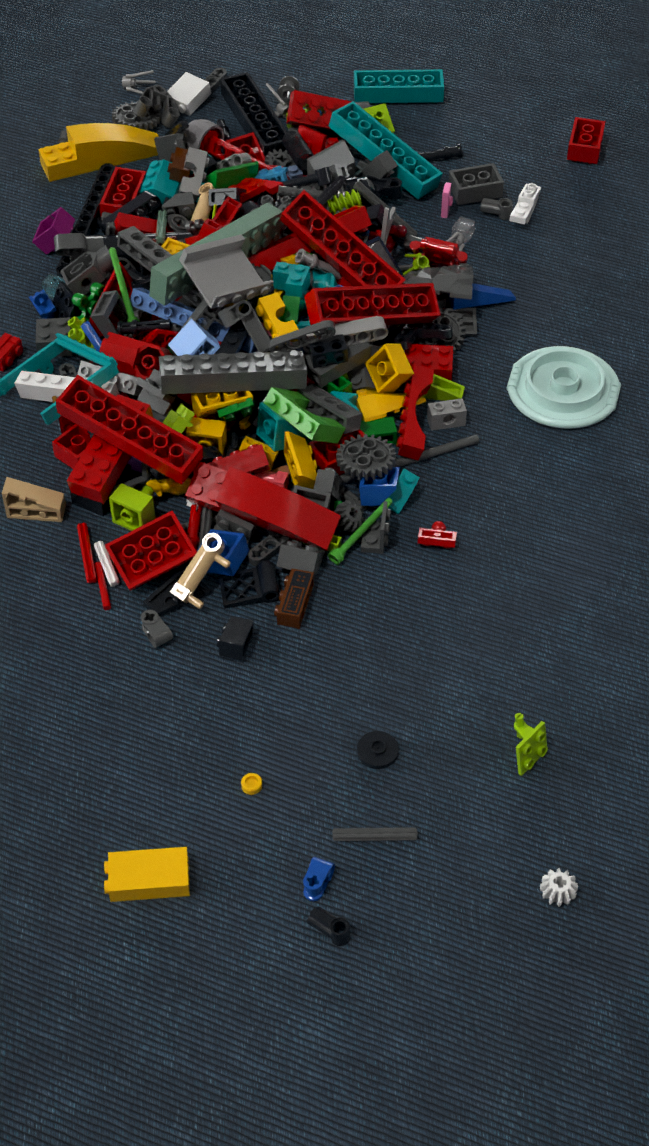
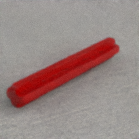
[77,522,97,584]

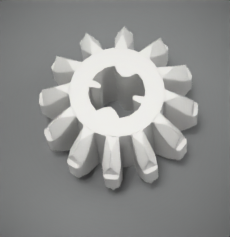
[540,868,578,907]

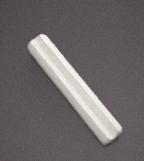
[94,541,120,587]

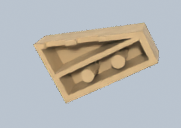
[2,477,66,522]

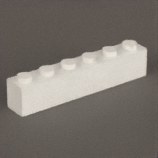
[14,371,120,402]

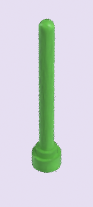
[109,247,140,322]
[328,498,393,565]

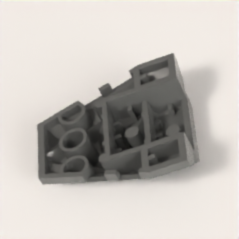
[404,263,473,299]

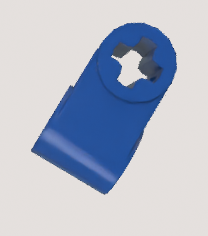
[303,857,335,901]

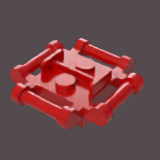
[410,237,468,268]

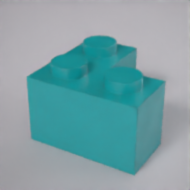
[273,262,310,300]

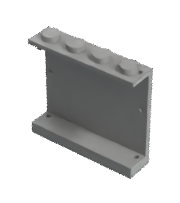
[179,234,274,309]

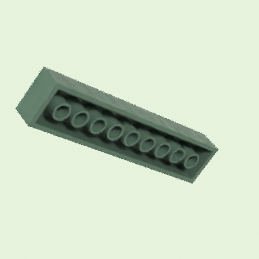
[149,203,283,306]

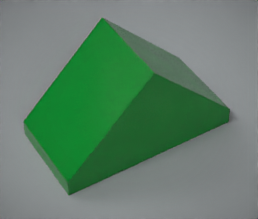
[280,295,305,325]

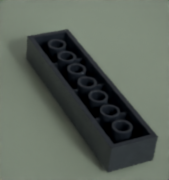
[220,72,292,157]

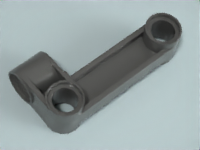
[217,300,270,353]

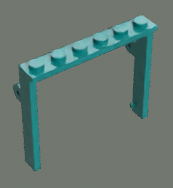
[0,333,120,425]

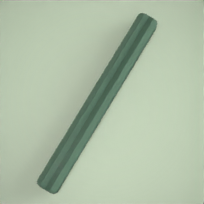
[155,210,168,244]

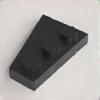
[143,567,211,616]

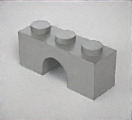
[179,147,209,201]

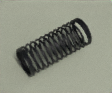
[282,131,314,171]

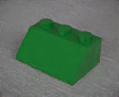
[205,161,259,189]

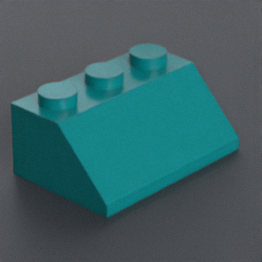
[139,159,181,203]

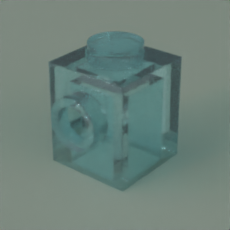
[41,273,66,299]

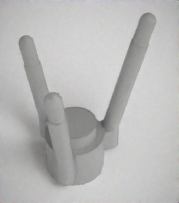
[122,70,156,95]
[266,83,289,118]
[446,231,465,251]

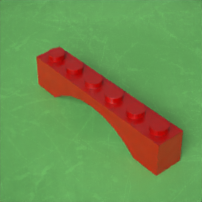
[196,196,242,241]
[396,364,434,460]

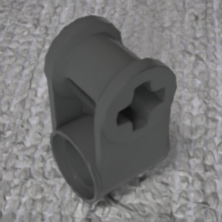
[141,610,173,648]

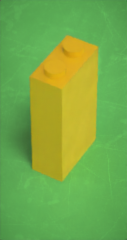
[104,847,190,902]

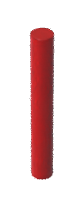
[94,562,111,610]

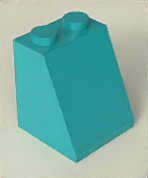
[256,402,312,452]

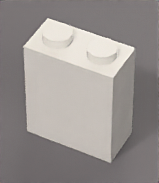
[167,72,212,116]

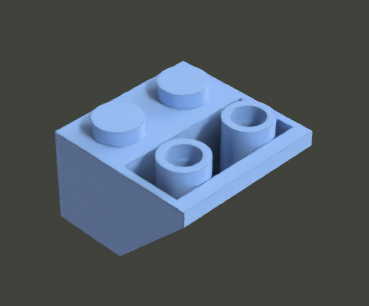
[168,318,220,356]

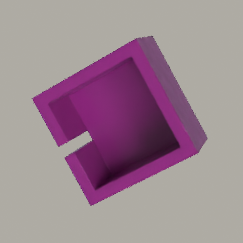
[32,207,75,255]

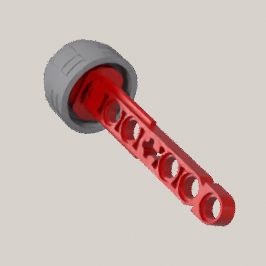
[183,119,290,180]

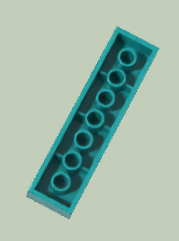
[328,101,443,199]

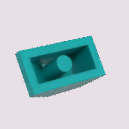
[388,469,420,514]

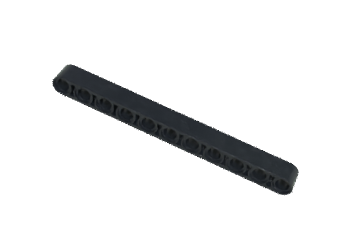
[56,163,114,284]

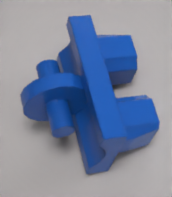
[29,289,57,319]

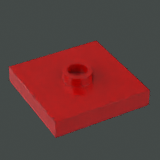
[295,125,327,159]

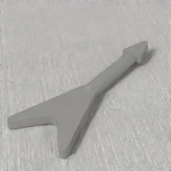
[381,207,396,246]

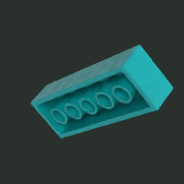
[354,69,444,104]

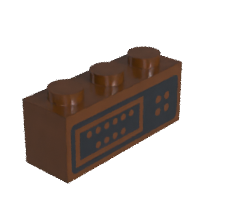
[274,568,314,629]

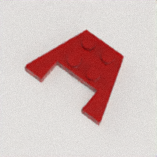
[228,178,284,203]

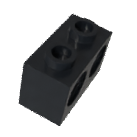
[308,334,348,368]

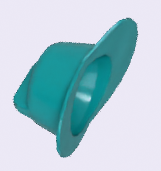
[313,269,338,288]

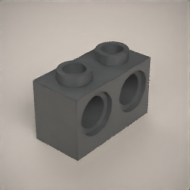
[314,468,345,503]

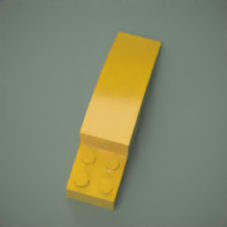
[38,123,159,182]

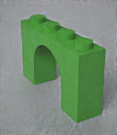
[263,387,346,444]

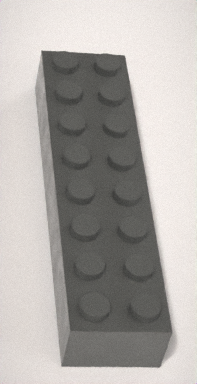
[159,350,307,394]

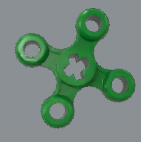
[72,282,105,321]

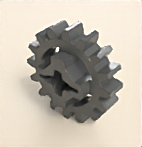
[264,149,296,167]

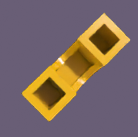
[256,292,299,344]

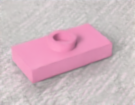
[441,182,453,218]

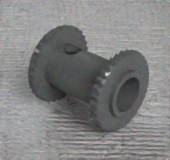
[277,76,300,104]

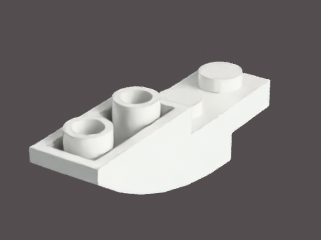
[509,183,541,224]

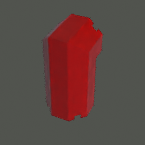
[99,332,173,379]

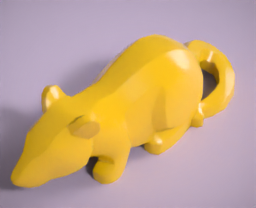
[146,478,191,497]

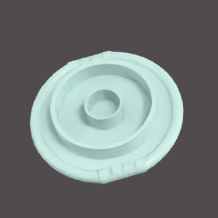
[506,346,621,429]

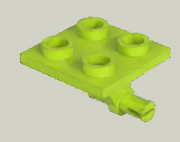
[514,713,548,776]

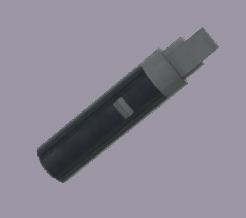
[54,231,193,266]

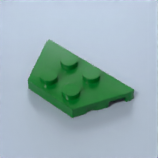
[217,398,256,423]

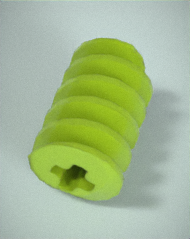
[327,189,362,214]

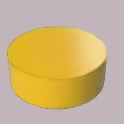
[241,773,262,795]

